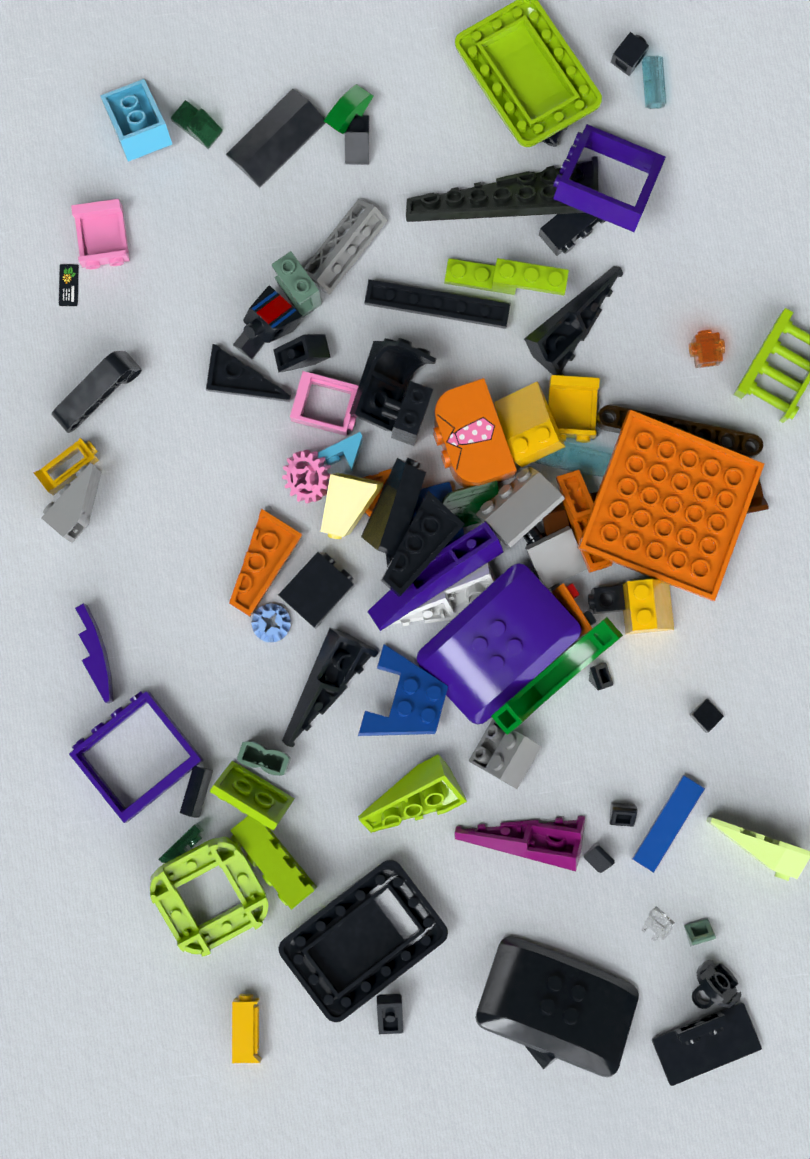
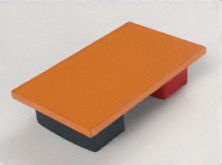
[552,583,596,637]

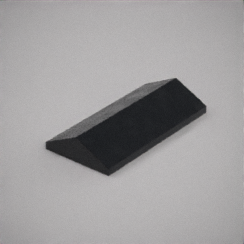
[226,89,325,188]

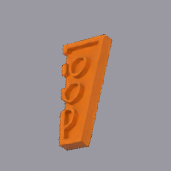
[229,508,303,617]

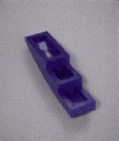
[75,603,114,704]

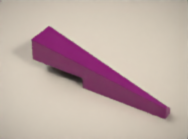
[455,816,585,872]

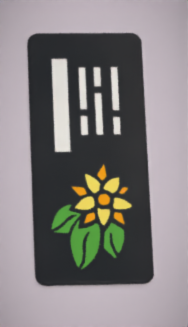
[59,264,79,306]

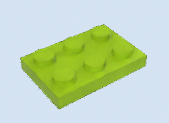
[210,761,295,831]

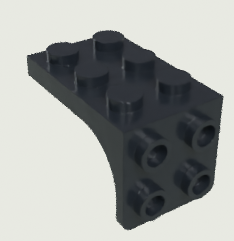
[349,338,436,431]

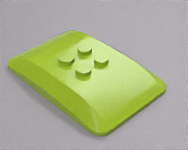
[455,0,602,147]

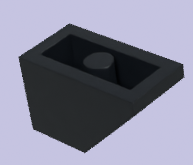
[273,334,331,373]

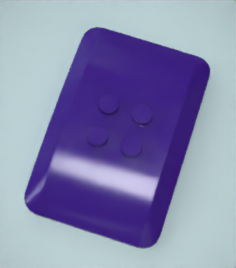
[417,563,581,724]

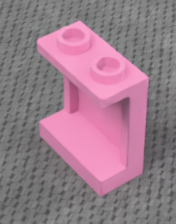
[71,199,130,270]

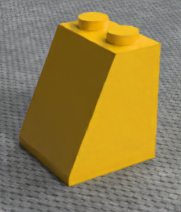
[623,579,674,635]

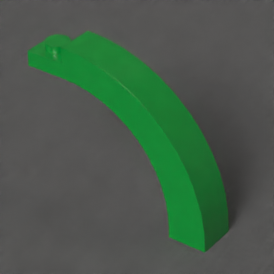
[491,617,623,735]

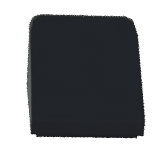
[689,698,724,733]
[583,844,615,873]

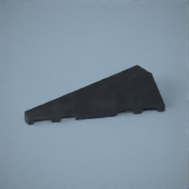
[524,266,623,376]

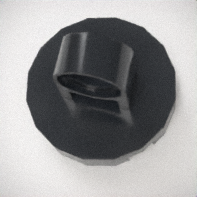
[692,960,741,1009]

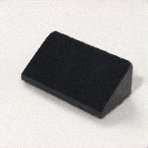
[179,766,213,818]

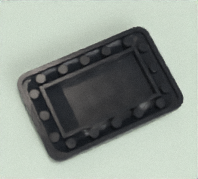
[278,860,448,1022]
[475,936,639,1077]

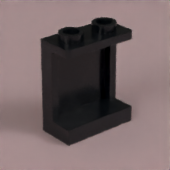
[278,552,354,629]

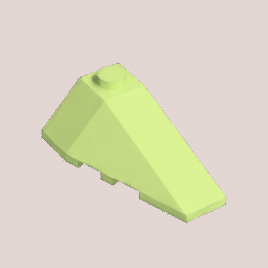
[707,817,810,881]

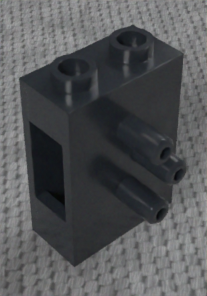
[381,381,433,446]

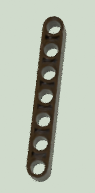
[596,405,763,458]

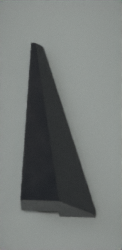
[282,627,379,747]

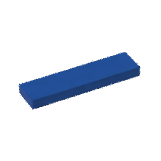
[632,775,705,873]

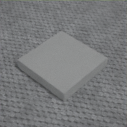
[525,526,587,588]

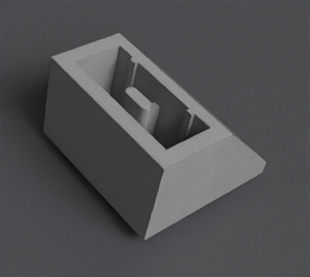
[469,719,542,789]

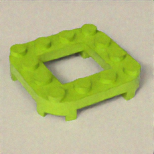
[150,836,269,957]

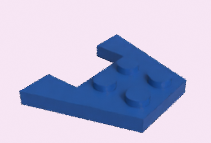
[358,644,448,736]

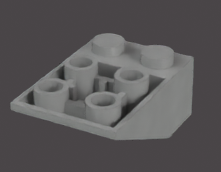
[42,462,102,543]

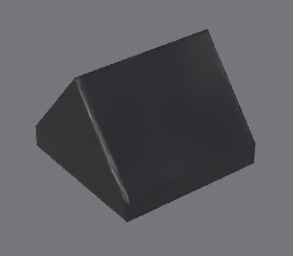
[233,331,265,359]
[609,803,637,827]

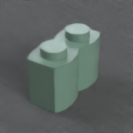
[237,742,291,776]

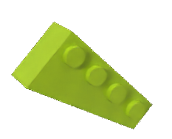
[230,815,317,910]

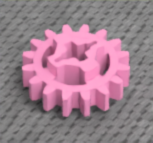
[282,450,331,503]

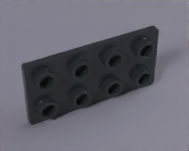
[652,1002,762,1086]

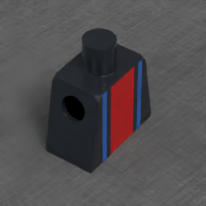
[243,285,302,343]

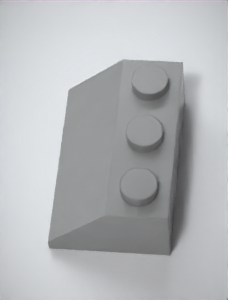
[476,466,565,548]

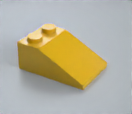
[494,382,566,467]

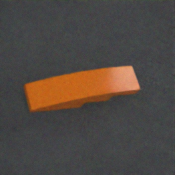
[556,470,613,573]

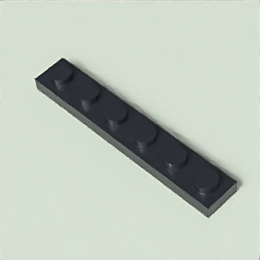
[364,279,511,329]

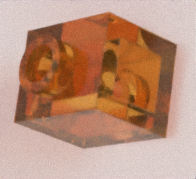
[689,330,725,368]

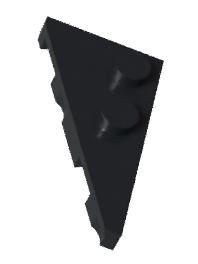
[206,344,291,402]

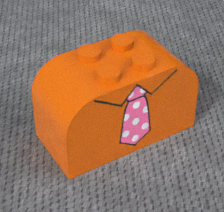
[433,378,517,487]

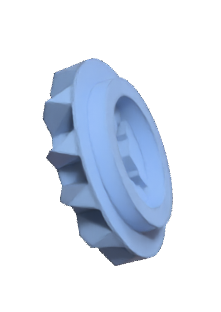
[251,603,291,642]

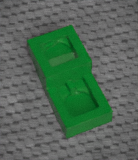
[324,84,374,134]

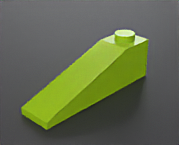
[358,754,467,833]

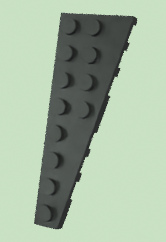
[406,156,599,222]

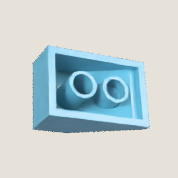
[100,79,172,162]

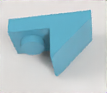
[318,432,363,471]

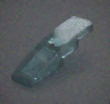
[533,442,612,477]

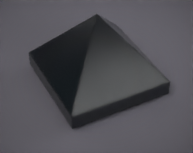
[589,662,613,691]

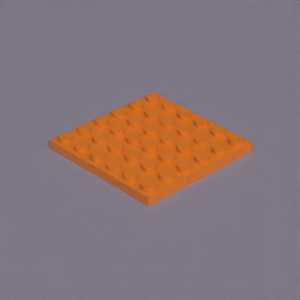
[577,410,764,601]

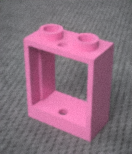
[290,371,358,436]

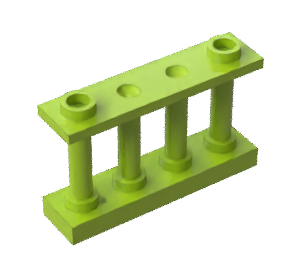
[733,308,810,423]

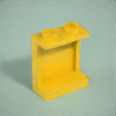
[548,375,600,443]

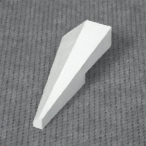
[392,563,496,626]

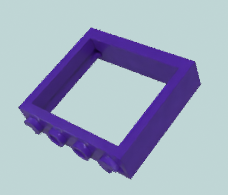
[553,124,666,232]
[69,691,204,823]

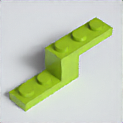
[444,258,569,296]

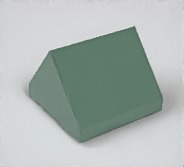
[684,918,716,947]

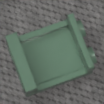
[272,251,322,318]

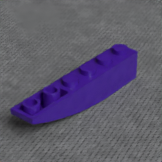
[367,522,504,631]

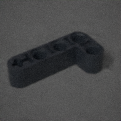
[51,351,142,433]

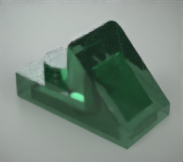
[171,100,223,149]
[158,824,204,863]

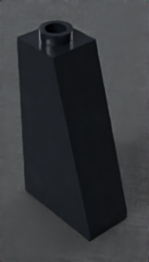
[361,457,426,556]

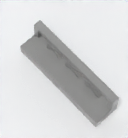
[304,199,388,295]

